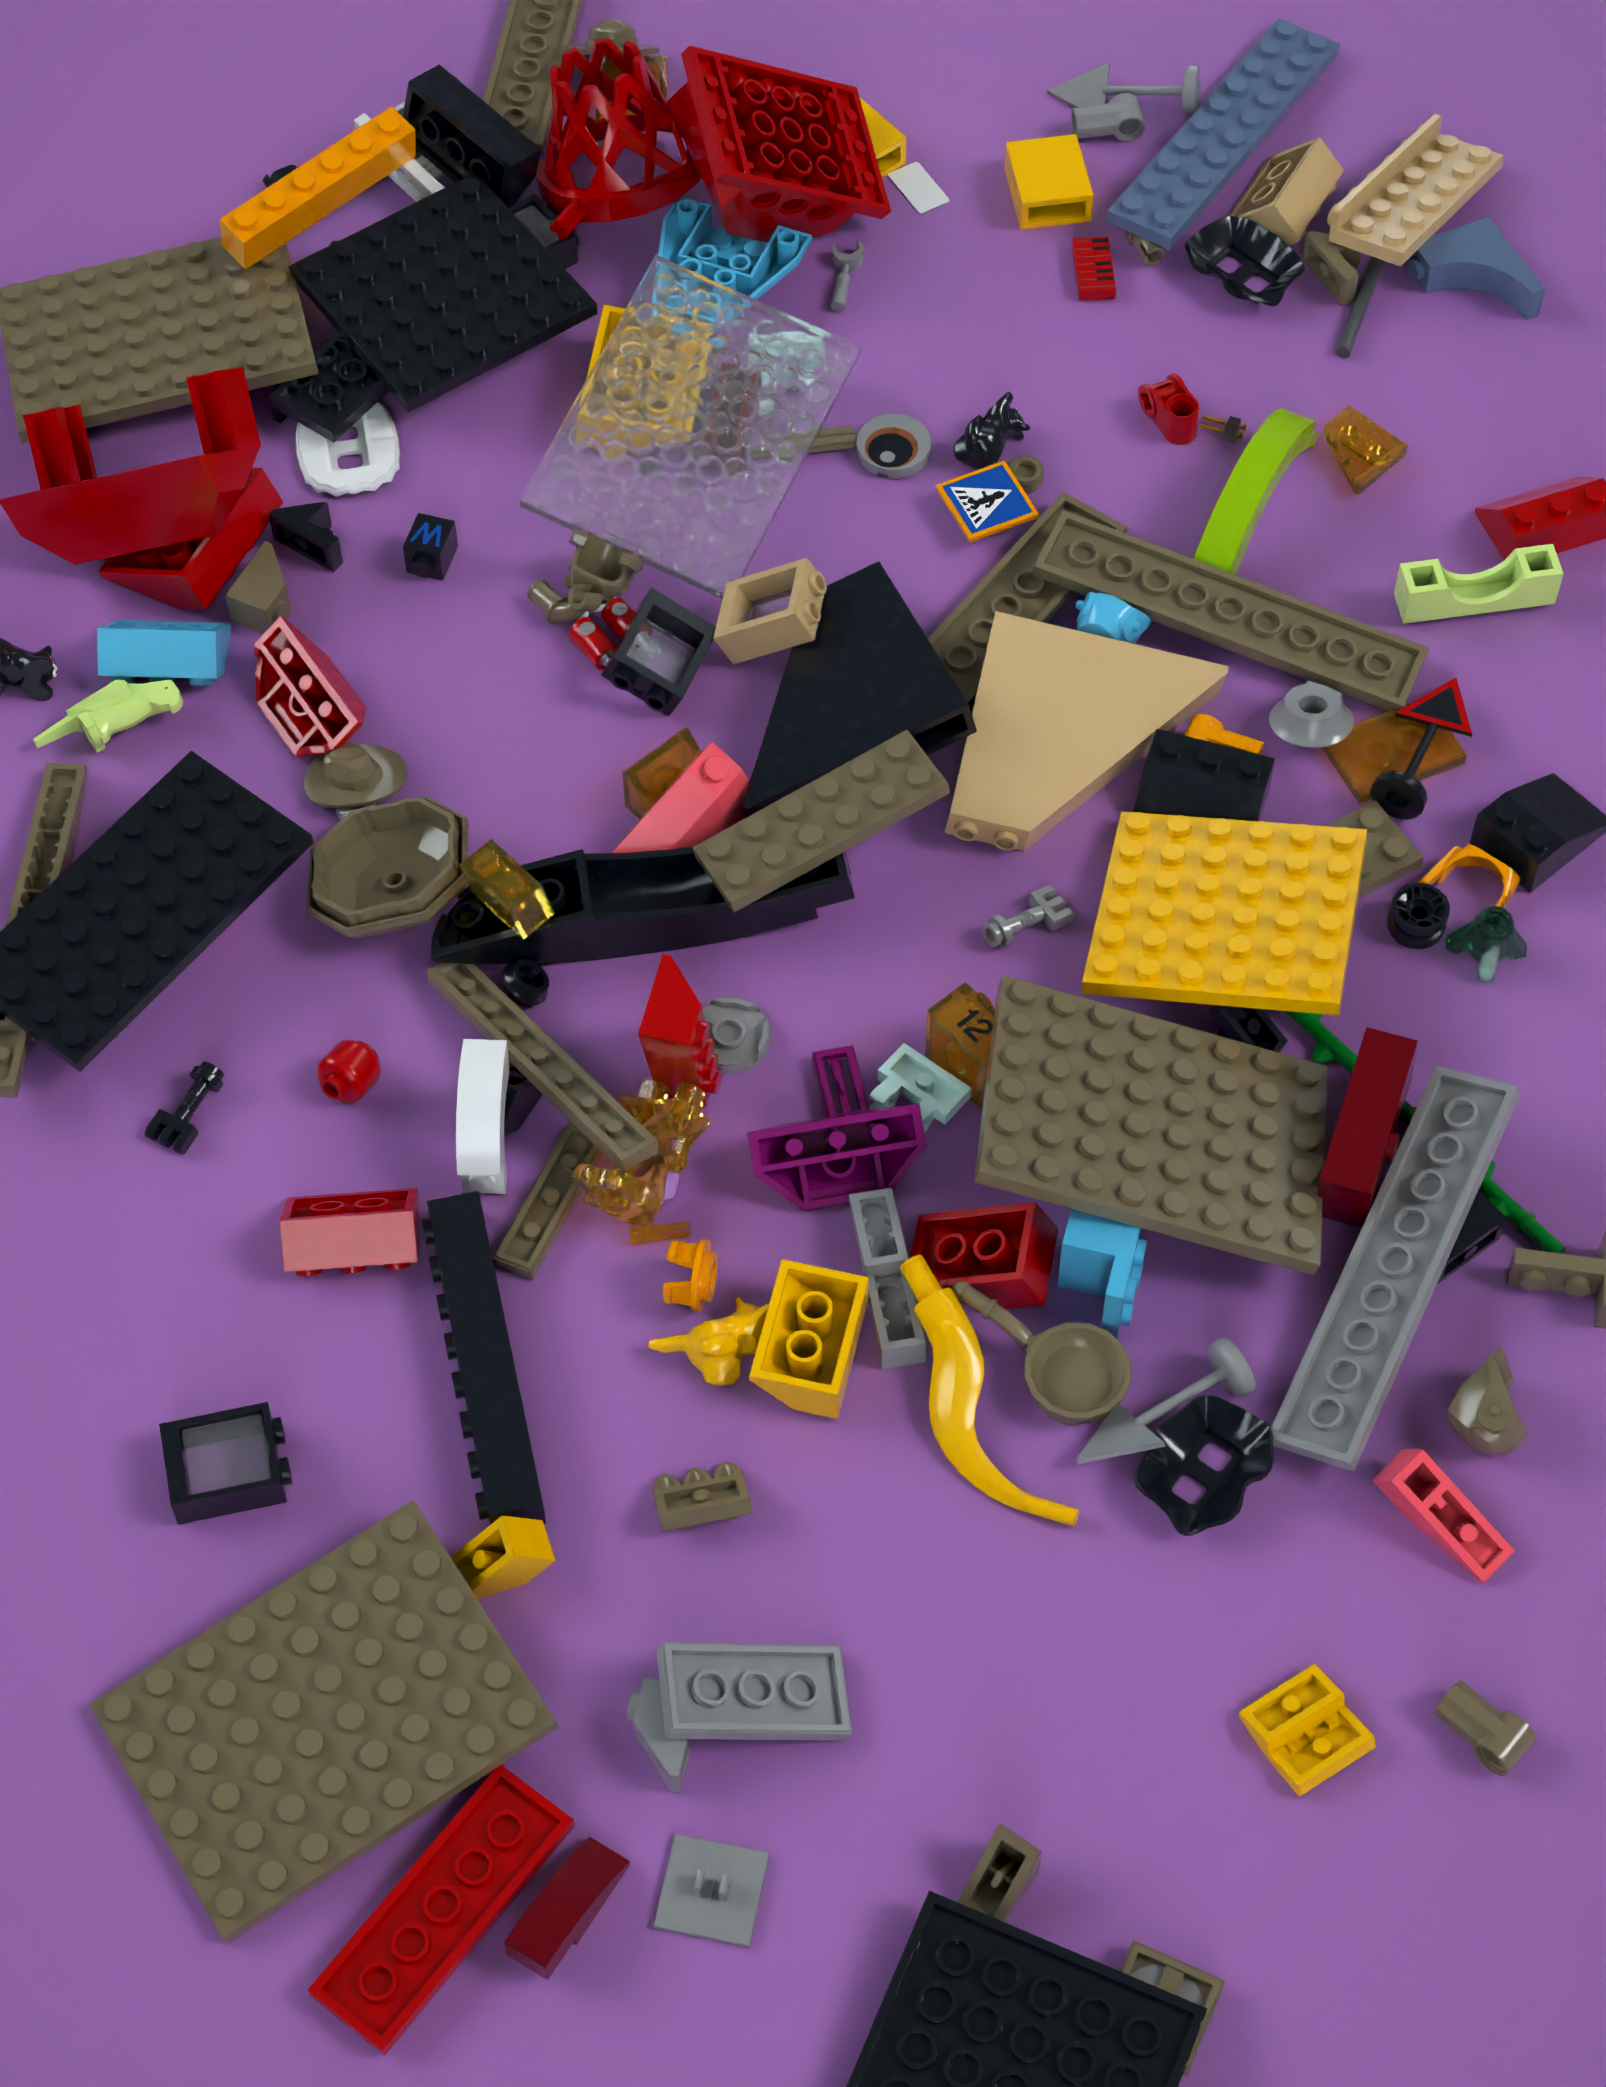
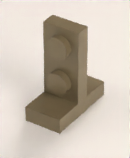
[1507,1230,1606,1328]

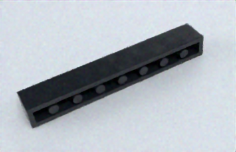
[421,1191,546,1525]

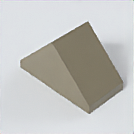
[957,1824,1042,1922]

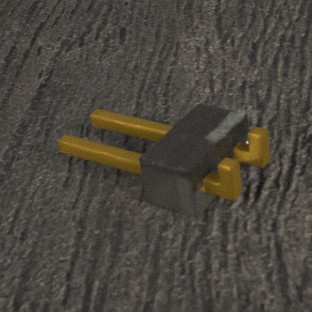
[1199,415,1247,443]

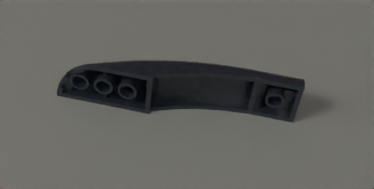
[431,846,855,964]

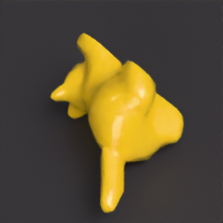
[648,1297,769,1386]

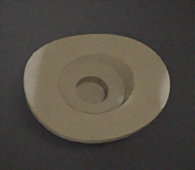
[304,742,408,808]

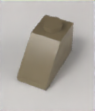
[225,541,291,633]

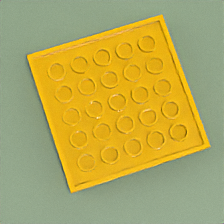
[1082,811,1367,1016]

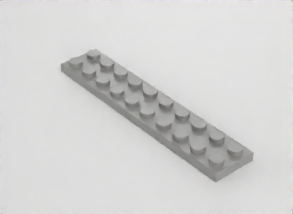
[1271,1066,1520,1472]

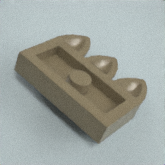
[653,1461,752,1532]

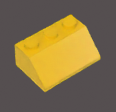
[749,1259,869,1419]

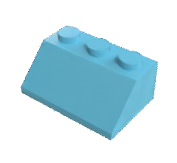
[97,620,231,685]

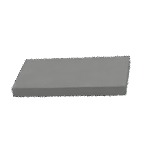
[656,1642,852,1741]

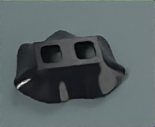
[1184,216,1305,306]
[1134,1395,1274,1536]

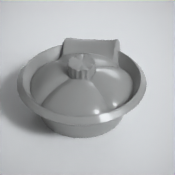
[1269,681,1354,748]

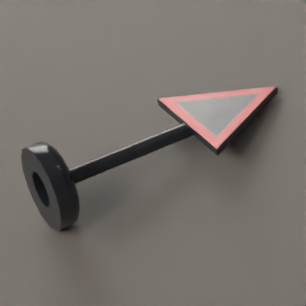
[1370,677,1472,820]

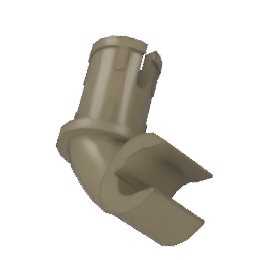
[527,579,602,625]

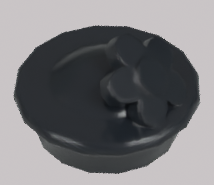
[501,959,549,1005]

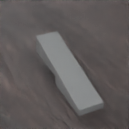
[849,1188,926,1370]

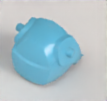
[1075,592,1152,644]

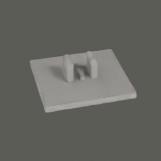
[654,1834,770,1948]

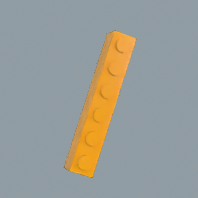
[220,106,416,270]

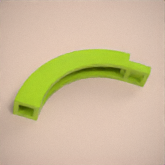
[1194,408,1320,575]

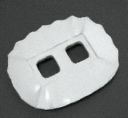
[296,402,400,497]

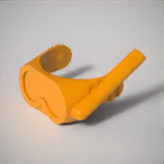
[1418,844,1520,919]

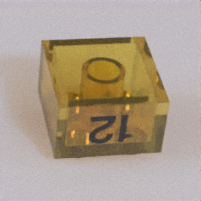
[925,982,995,1111]

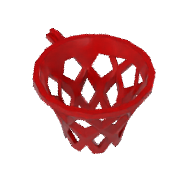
[536,39,701,239]

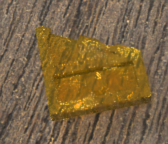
[1323,405,1408,495]

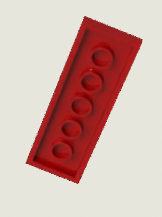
[307,1765,575,2056]

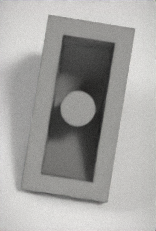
[627,1677,693,1794]

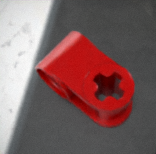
[1138,373,1199,445]

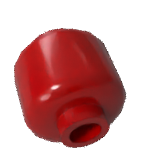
[317,1040,381,1103]

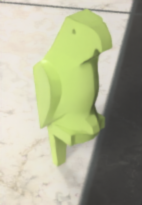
[33,679,183,753]

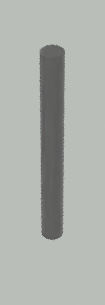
[1336,256,1385,358]

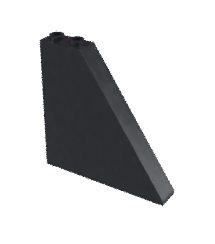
[743,561,977,817]

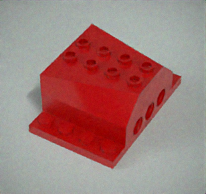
[667,45,891,242]

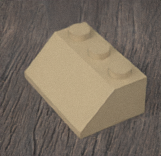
[1229,137,1344,245]

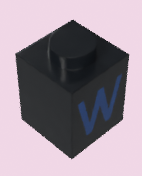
[403,513,458,580]

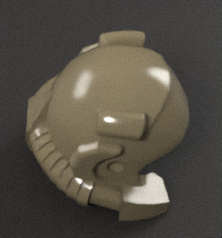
[563,528,644,604]

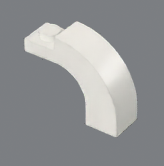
[456,1039,509,1194]

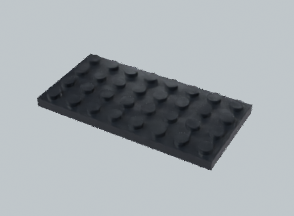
[0,750,314,1072]

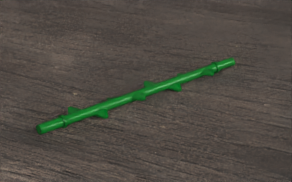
[1284,1011,1566,1253]

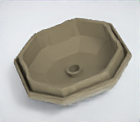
[307,796,469,939]

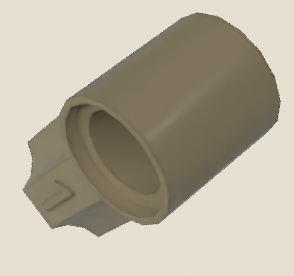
[1434,1680,1536,1776]

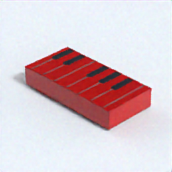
[1071,237,1116,301]

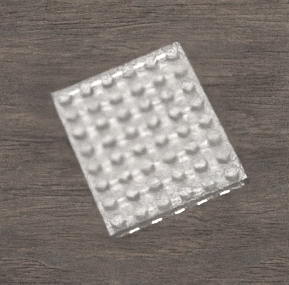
[520,255,861,599]

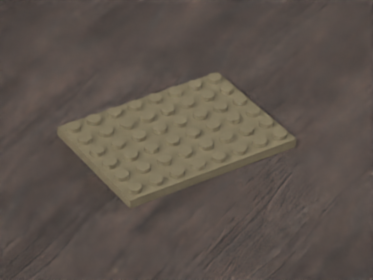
[0,237,319,443]
[974,975,1327,1276]
[89,1500,559,1944]

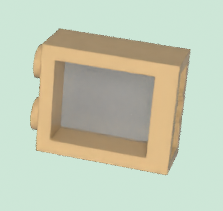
[713,557,827,665]

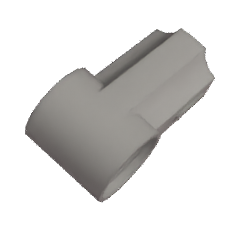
[1071,93,1146,142]

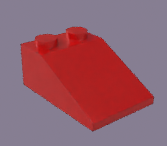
[910,1202,1058,1309]

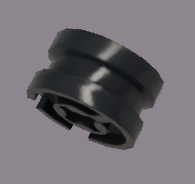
[1387,883,1450,949]

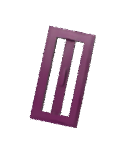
[812,1045,869,1117]

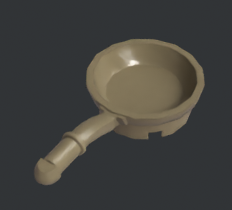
[952,1281,1131,1426]

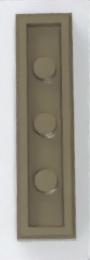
[492,1120,603,1281]

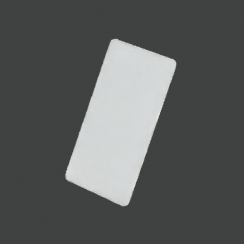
[888,162,950,214]

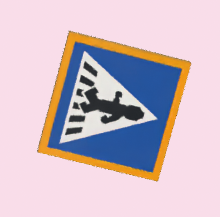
[936,460,1039,543]

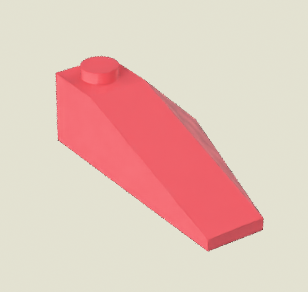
[611,742,750,853]

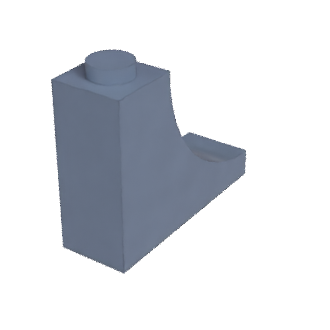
[1407,217,1545,320]

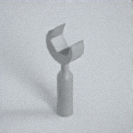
[830,239,864,312]

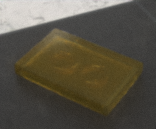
[1322,703,1467,804]

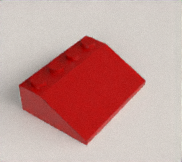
[98,467,283,610]

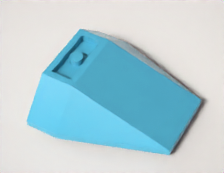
[652,196,812,330]

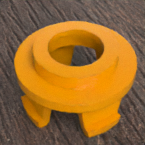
[663,1239,718,1313]

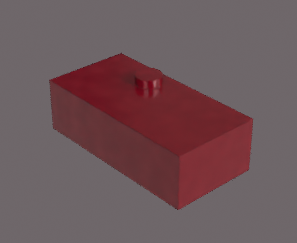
[1318,1027,1418,1228]

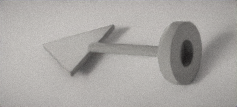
[1047,61,1201,116]
[1076,1337,1256,1464]

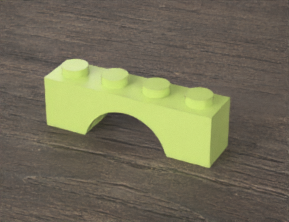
[1394,544,1564,624]

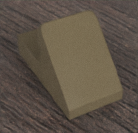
[1302,231,1361,306]

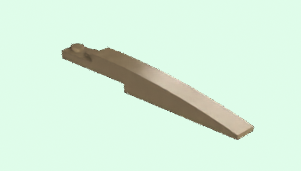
[0,763,87,1098]

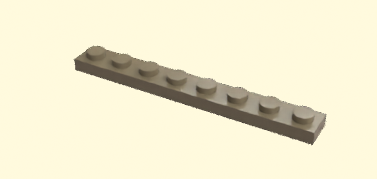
[427,962,659,1172]

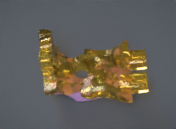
[573,1079,710,1226]

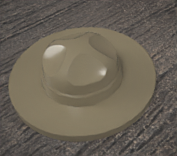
[565,19,660,55]

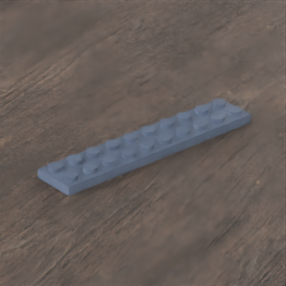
[1106,18,1340,250]

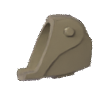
[1447,1346,1527,1455]

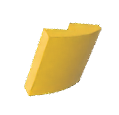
[1239,1663,1376,1797]

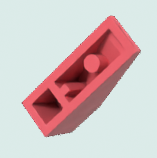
[1372,1449,1515,1583]

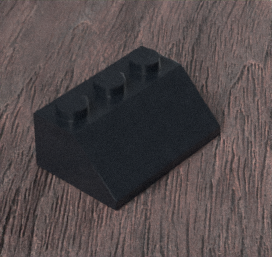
[1133,729,1275,821]

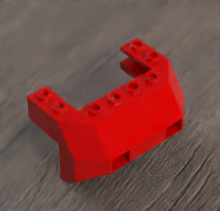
[0,367,261,565]

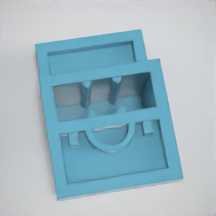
[1057,1209,1147,1339]

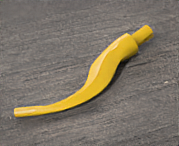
[900,1254,1079,1527]

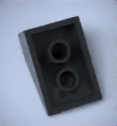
[1470,773,1606,893]

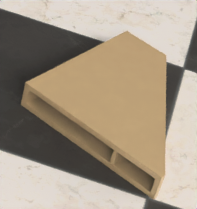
[944,611,1229,852]

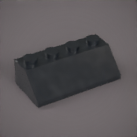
[403,64,541,207]

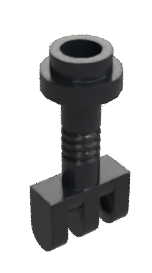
[145,1061,224,1155]

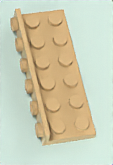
[1327,114,1504,267]

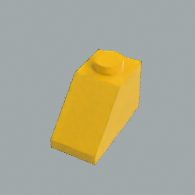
[451,1516,556,1599]

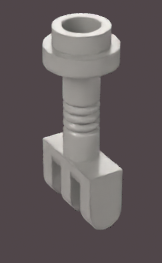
[983,885,1076,948]

